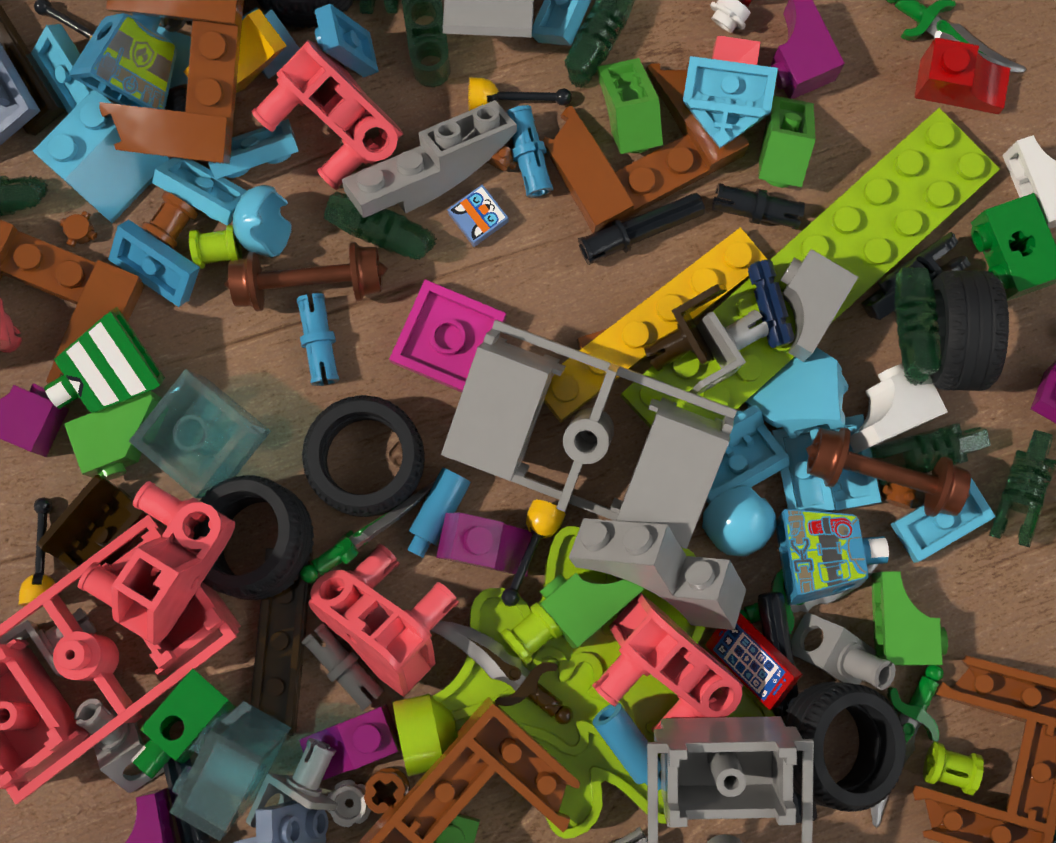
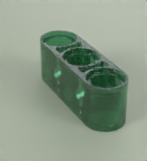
[402,0,451,87]

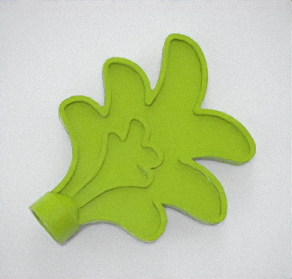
[393,526,775,839]

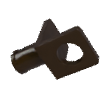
[644,284,727,371]

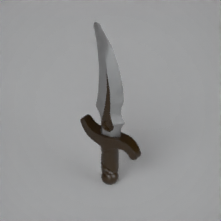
[431,621,573,724]

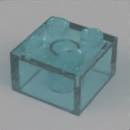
[129,369,271,499]
[169,701,291,841]

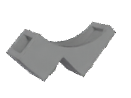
[569,518,746,630]

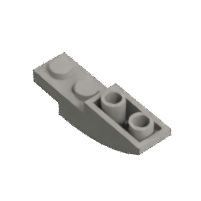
[342,100,517,218]

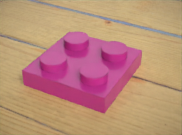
[389,279,507,393]

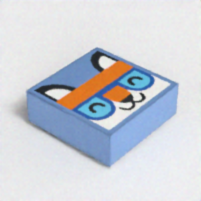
[447,184,509,247]

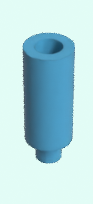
[407,467,471,558]
[592,703,661,790]

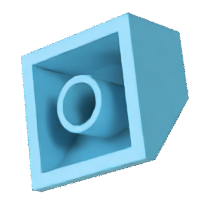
[33,90,170,223]

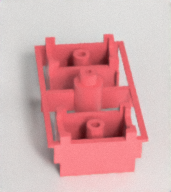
[0,514,241,805]

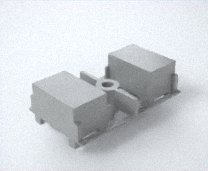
[441,320,737,549]
[647,716,814,843]

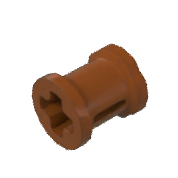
[141,191,199,250]
[364,767,410,814]

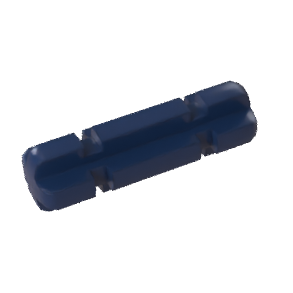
[748,260,795,348]

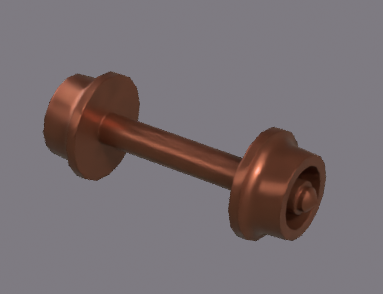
[224,242,388,312]
[806,427,971,517]

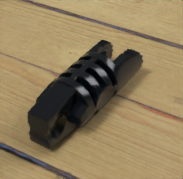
[861,232,971,320]

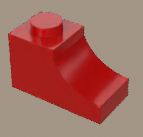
[914,37,1011,114]

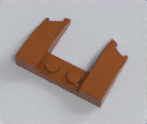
[99,0,244,164]
[542,62,750,233]
[0,220,145,384]
[913,655,1056,843]
[360,697,580,843]

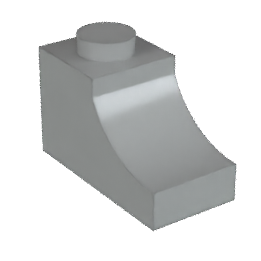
[780,249,858,362]

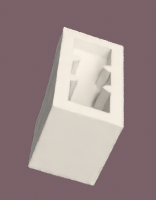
[1002,135,1056,229]
[850,363,948,453]

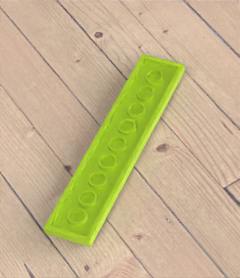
[620,108,1000,428]

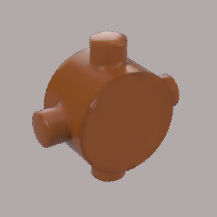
[487,145,517,171]
[60,211,97,247]
[882,483,919,509]

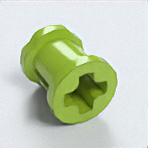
[189,225,242,269]
[500,602,563,665]
[923,741,984,796]

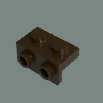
[37,475,153,580]

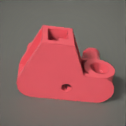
[251,40,403,190]
[78,481,235,645]
[308,544,459,697]
[592,593,744,732]

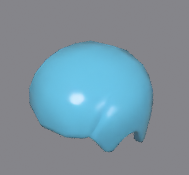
[233,185,292,258]
[702,486,777,556]

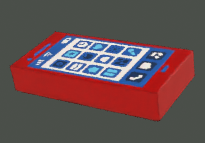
[705,613,803,710]

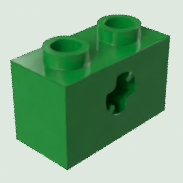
[971,193,1056,301]

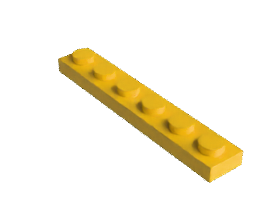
[544,227,768,423]

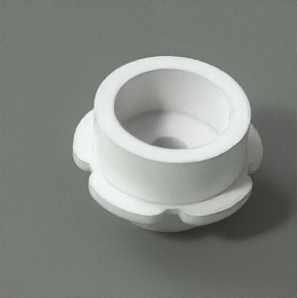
[710,0,751,33]
[327,780,371,827]

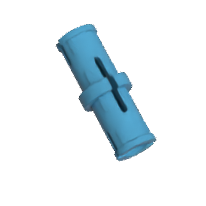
[506,105,554,198]
[296,293,340,386]

